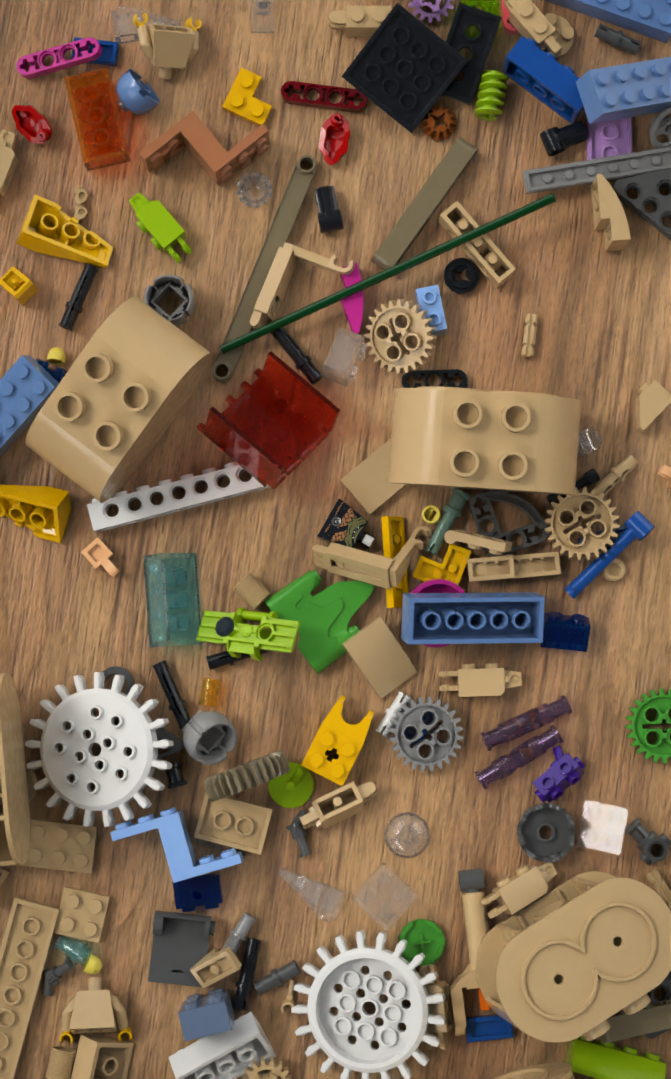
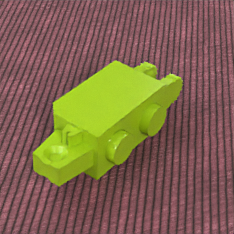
[129,192,192,264]

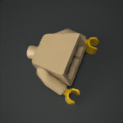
[132,13,202,79]
[59,977,132,1044]

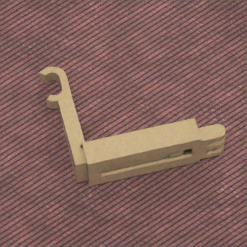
[250,242,355,329]
[312,526,432,589]

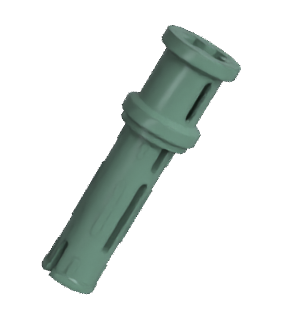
[424,488,471,556]

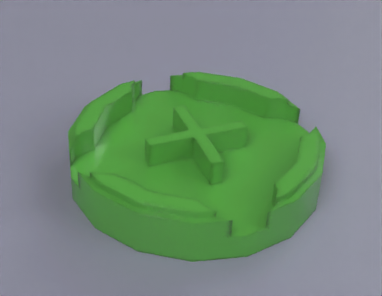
[399,919,445,966]

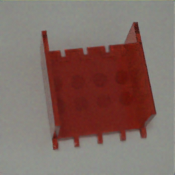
[197,351,340,489]

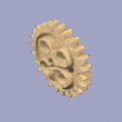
[364,299,437,374]
[545,487,620,562]

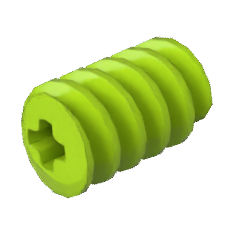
[474,70,509,121]

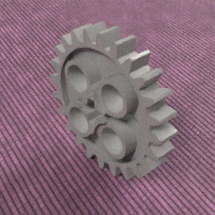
[388,696,464,772]

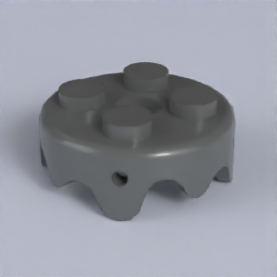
[516,803,576,862]

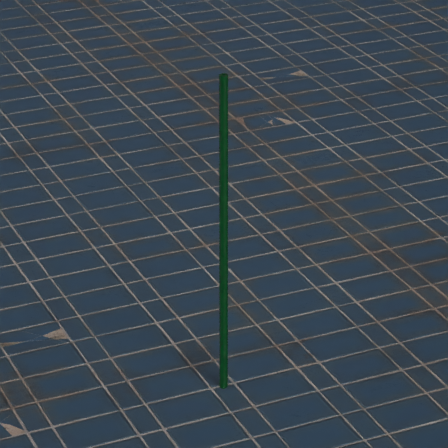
[220,193,556,354]

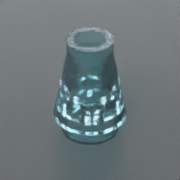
[55,935,91,965]

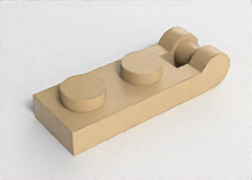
[444,529,513,555]

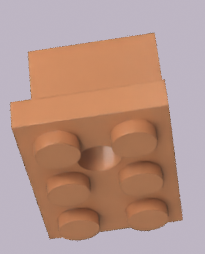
[140,111,270,185]

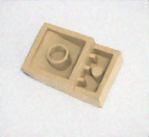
[590,174,631,252]
[341,617,417,699]

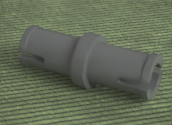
[594,23,641,55]
[253,960,301,996]

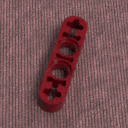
[281,81,367,113]

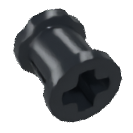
[165,761,187,789]

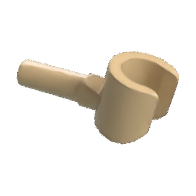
[281,979,295,1015]

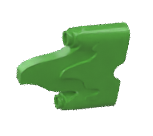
[264,569,374,674]

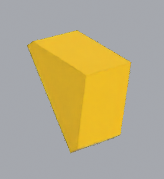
[0,266,38,306]

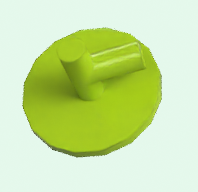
[268,762,314,808]

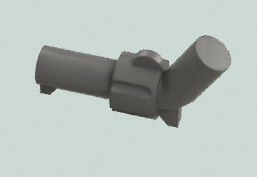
[286,810,311,858]
[43,957,74,996]

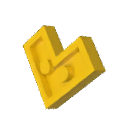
[222,67,272,126]
[412,544,471,585]

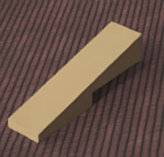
[467,551,561,582]

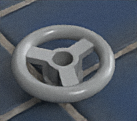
[649,107,671,149]

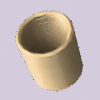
[233,573,271,610]
[46,1046,77,1079]

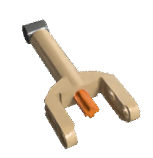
[449,868,516,1036]

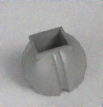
[143,275,196,326]
[181,709,237,765]

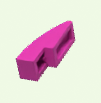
[340,262,364,339]

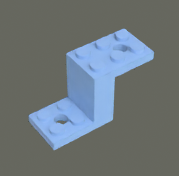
[110,807,244,883]

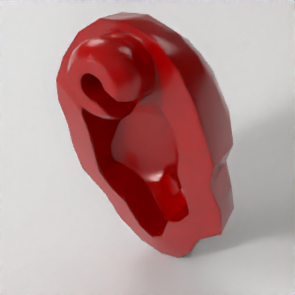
[12,105,52,144]
[319,113,350,165]

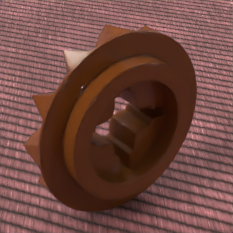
[421,104,457,141]

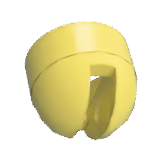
[47,347,66,366]
[422,505,441,525]
[83,954,102,975]

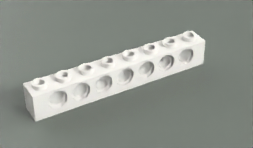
[87,456,272,533]

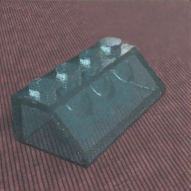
[143,553,202,648]

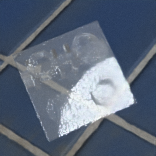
[576,800,629,855]

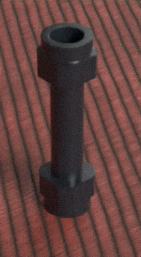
[546,468,600,505]

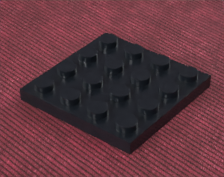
[341,3,468,133]

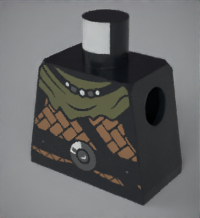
[317,499,375,549]

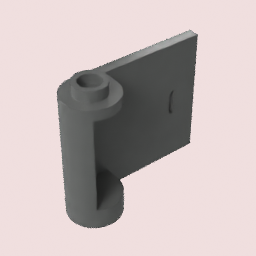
[148,910,216,987]

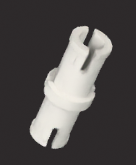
[375,691,411,738]

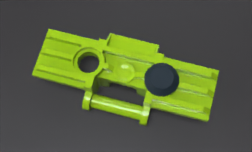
[196,607,300,661]

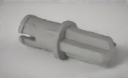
[221,912,256,954]

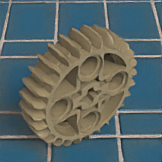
[204,750,290,801]

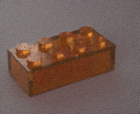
[64,68,131,171]

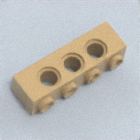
[438,201,516,290]

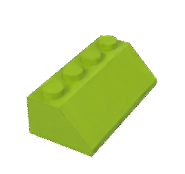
[565,1035,666,1079]

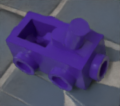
[533,746,586,803]

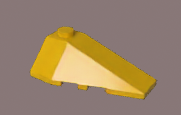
[16,194,113,268]
[0,485,71,543]

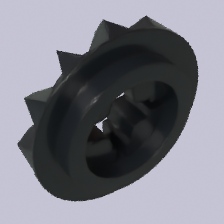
[443,258,480,294]

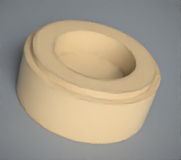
[602,558,626,582]

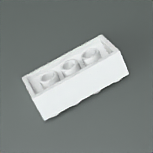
[168,1012,276,1079]

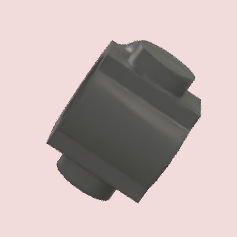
[624,817,671,866]

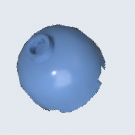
[116,69,159,115]

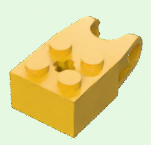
[301,695,374,786]

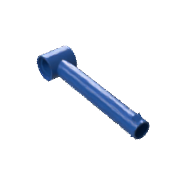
[564,510,655,599]

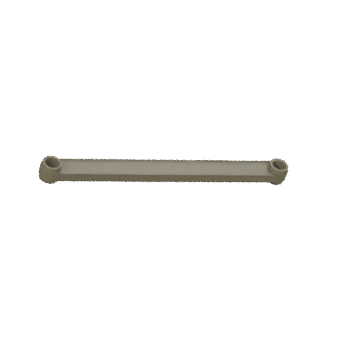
[212,155,317,383]

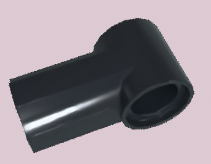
[540,120,588,157]
[315,186,343,233]

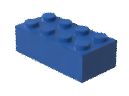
[502,36,585,124]

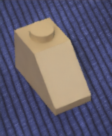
[636,380,671,434]

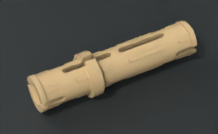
[584,454,639,511]

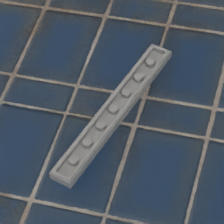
[522,147,671,194]

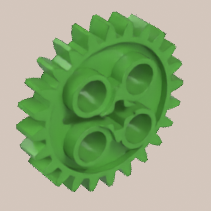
[624,688,671,764]

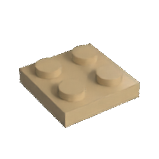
[54,886,111,943]

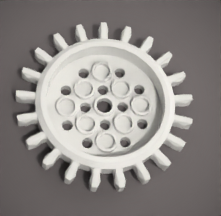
[25,672,174,827]
[291,930,446,1079]

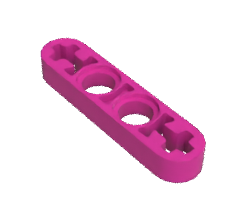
[16,37,102,79]

